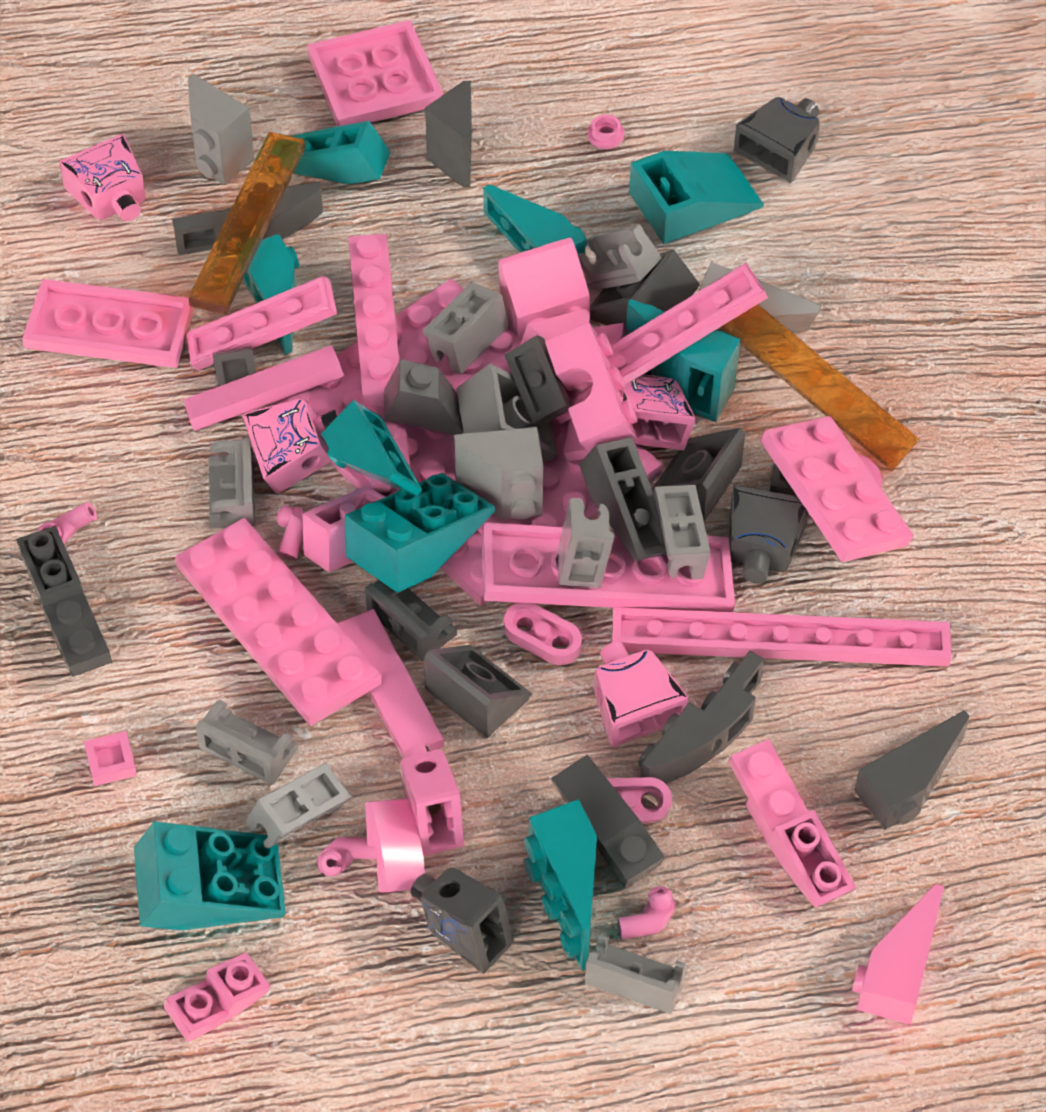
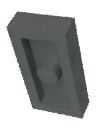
[505,335,572,427]

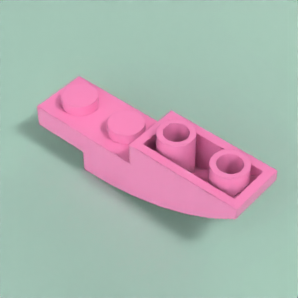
[728,739,856,908]

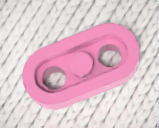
[504,603,582,665]
[607,777,672,824]

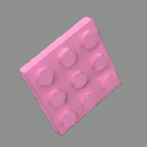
[307,20,444,127]

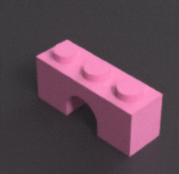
[545,322,638,453]

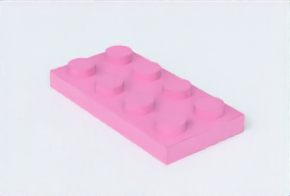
[22,279,195,368]
[760,416,914,562]

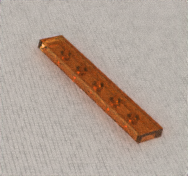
[188,132,305,315]
[720,304,920,471]

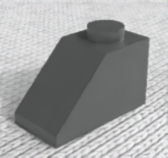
[384,359,463,435]

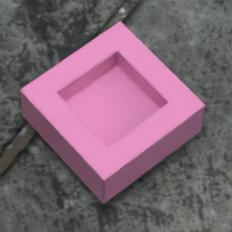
[84,731,137,786]

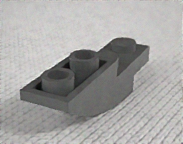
[172,182,323,260]
[16,525,112,677]
[638,651,764,784]

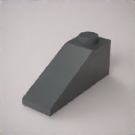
[579,437,667,561]
[854,710,970,830]
[551,754,665,889]

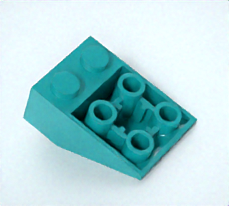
[629,150,764,244]
[626,299,740,422]
[345,473,495,593]
[524,799,597,971]
[134,821,286,931]

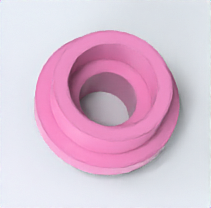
[587,114,624,149]

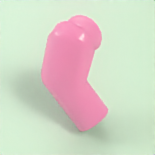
[38,502,97,544]
[277,505,305,560]
[317,836,377,877]
[617,886,675,940]

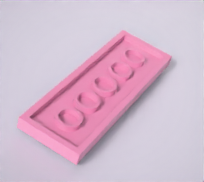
[175,517,382,727]
[482,523,735,612]

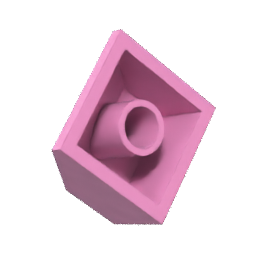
[498,237,590,340]

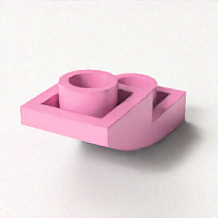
[365,799,425,892]
[164,952,270,1043]

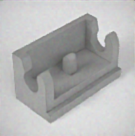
[578,224,662,291]
[423,282,509,375]
[208,437,255,529]
[654,485,711,580]
[558,498,614,588]
[196,700,298,785]
[244,763,352,848]
[585,933,686,1014]

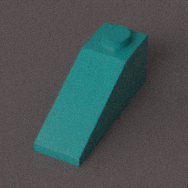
[267,121,391,184]
[483,184,587,255]
[236,234,299,355]
[321,399,422,496]

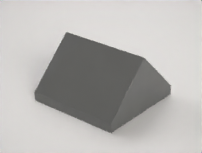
[425,81,472,187]
[652,427,745,522]
[424,645,532,738]

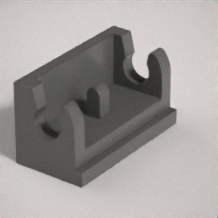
[365,580,457,661]

